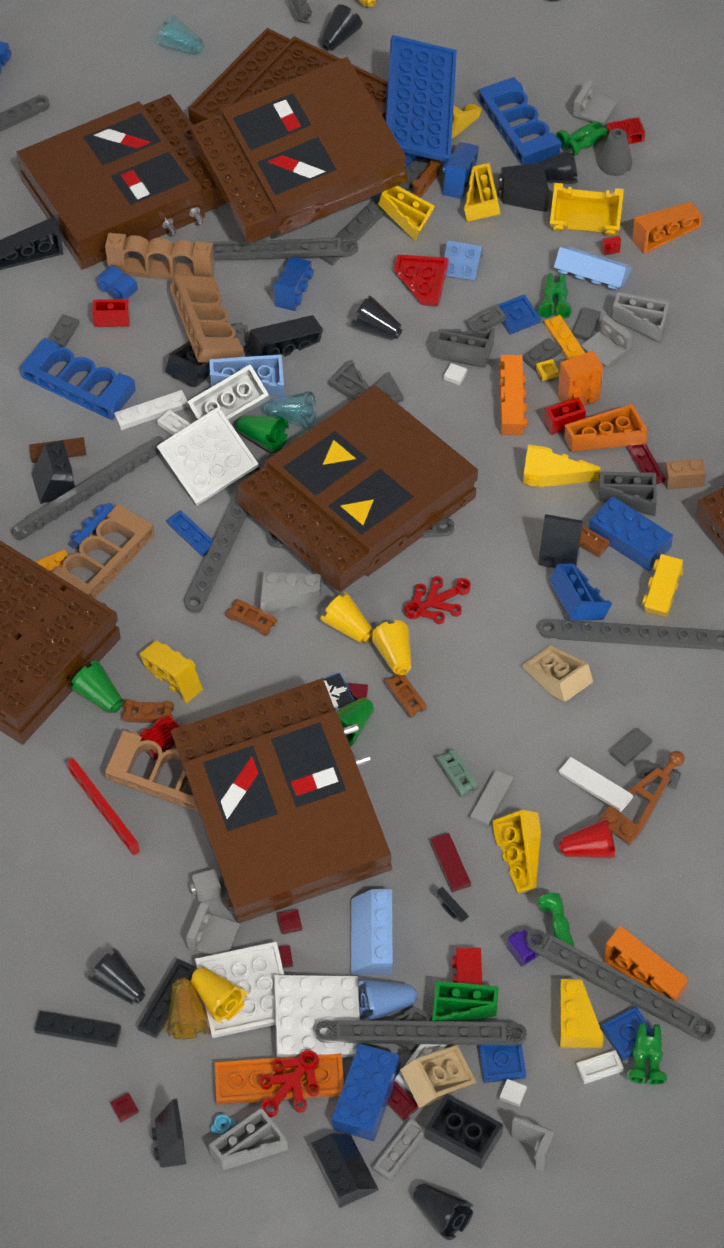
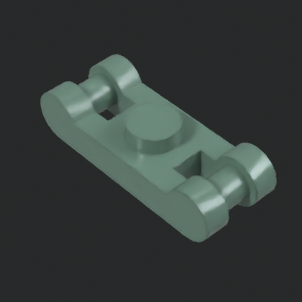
[435,748,478,797]

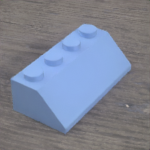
[554,246,633,290]
[351,889,393,975]

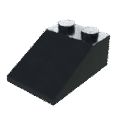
[165,341,210,387]
[539,514,583,568]
[151,1098,187,1168]

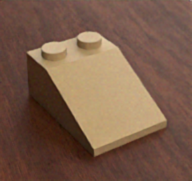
[522,645,593,702]
[400,1045,477,1108]

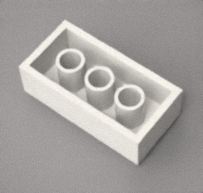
[187,364,271,423]

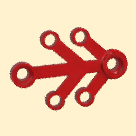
[404,576,471,624]
[260,1050,320,1118]

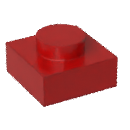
[601,236,621,256]

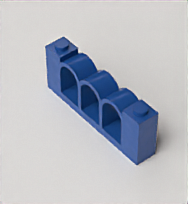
[478,77,562,165]
[20,338,136,420]

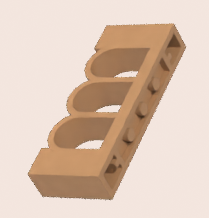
[105,233,215,280]
[170,275,243,362]
[51,503,155,599]
[105,730,199,813]

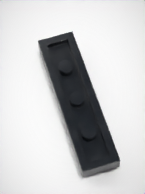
[138,959,196,1039]
[34,1011,122,1047]

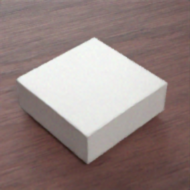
[444,363,467,386]
[499,1079,527,1107]

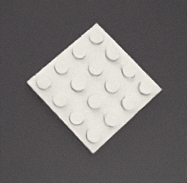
[157,406,259,506]
[195,942,284,1038]
[274,975,361,1057]

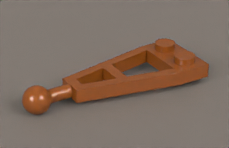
[598,751,685,846]

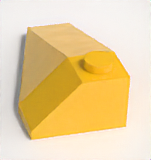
[523,444,601,487]
[493,810,541,893]

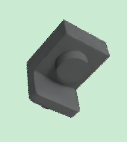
[231,322,249,347]

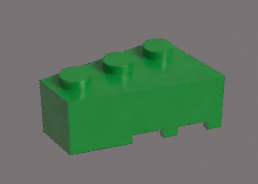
[432,981,499,1022]

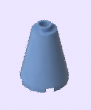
[358,980,417,1021]

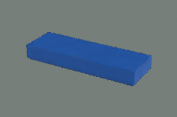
[167,510,213,557]

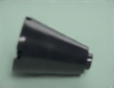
[320,4,363,51]
[538,149,578,183]
[351,295,403,340]
[88,948,146,1005]
[413,1183,473,1240]

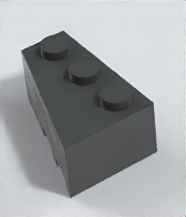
[433,328,495,367]

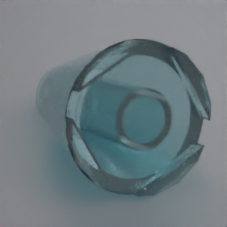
[156,14,204,55]
[264,391,316,428]

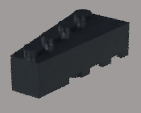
[0,216,64,270]
[245,315,323,357]

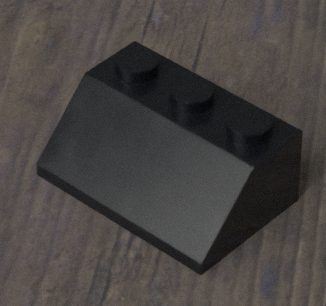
[311,1134,379,1208]

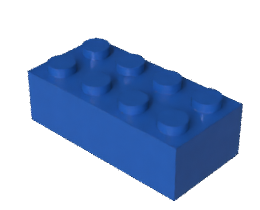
[589,496,673,571]
[332,1044,401,1141]

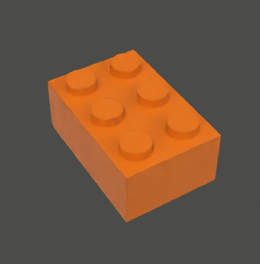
[558,351,603,406]

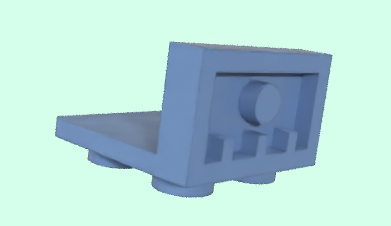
[444,240,483,281]

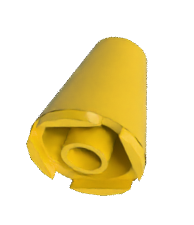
[320,592,373,644]
[372,620,412,675]
[191,967,247,1023]

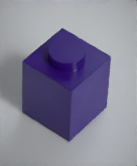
[507,929,538,967]

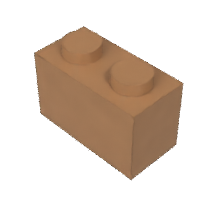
[664,458,706,490]

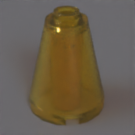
[167,978,209,1040]

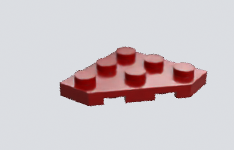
[394,254,449,306]

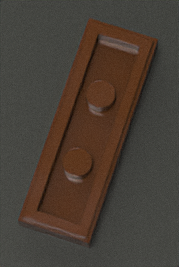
[29,437,86,463]

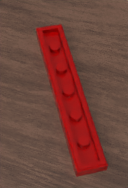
[67,758,140,855]

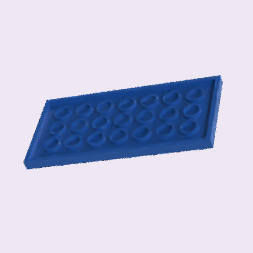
[385,35,457,162]

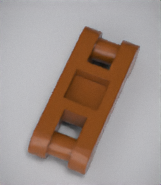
[413,159,440,198]
[225,599,277,636]
[384,674,427,718]
[122,699,174,723]

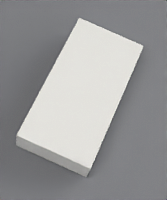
[576,1050,624,1084]

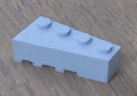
[209,355,284,397]

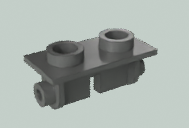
[289,0,312,24]
[638,760,681,789]

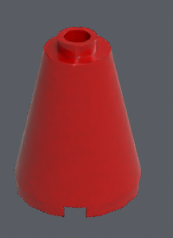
[559,818,616,859]

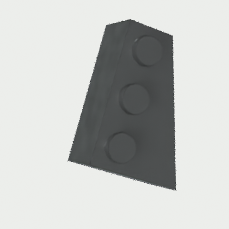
[599,472,657,516]

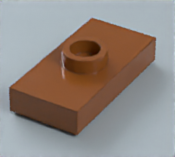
[580,525,610,557]

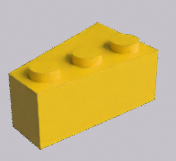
[464,163,501,222]
[378,186,435,242]
[642,554,684,618]
[139,640,203,704]
[560,979,604,1049]

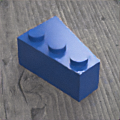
[443,142,479,199]
[274,256,314,311]
[549,564,612,620]

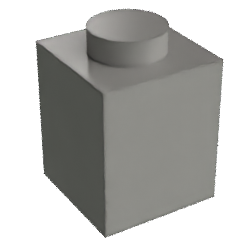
[190,869,222,902]

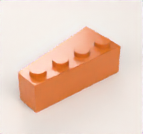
[632,202,703,254]
[500,355,527,435]
[564,404,647,452]
[604,925,689,1002]

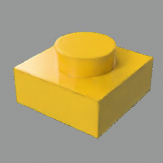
[536,359,559,381]

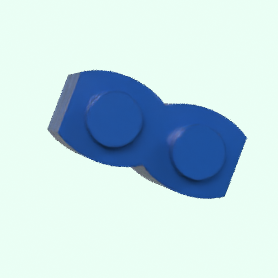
[97,265,138,299]

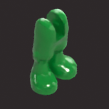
[556,121,608,157]
[538,273,572,319]
[536,893,574,947]
[627,1023,667,1085]

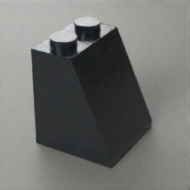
[498,162,549,212]
[32,440,75,504]

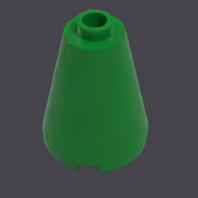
[236,415,289,453]
[70,660,123,713]
[336,698,374,747]

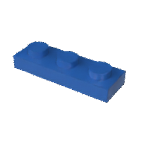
[68,502,114,549]

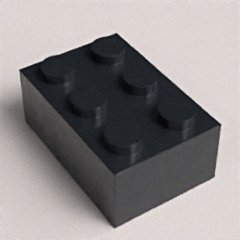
[425,1094,503,1169]

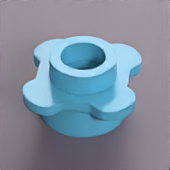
[211,1114,236,1135]

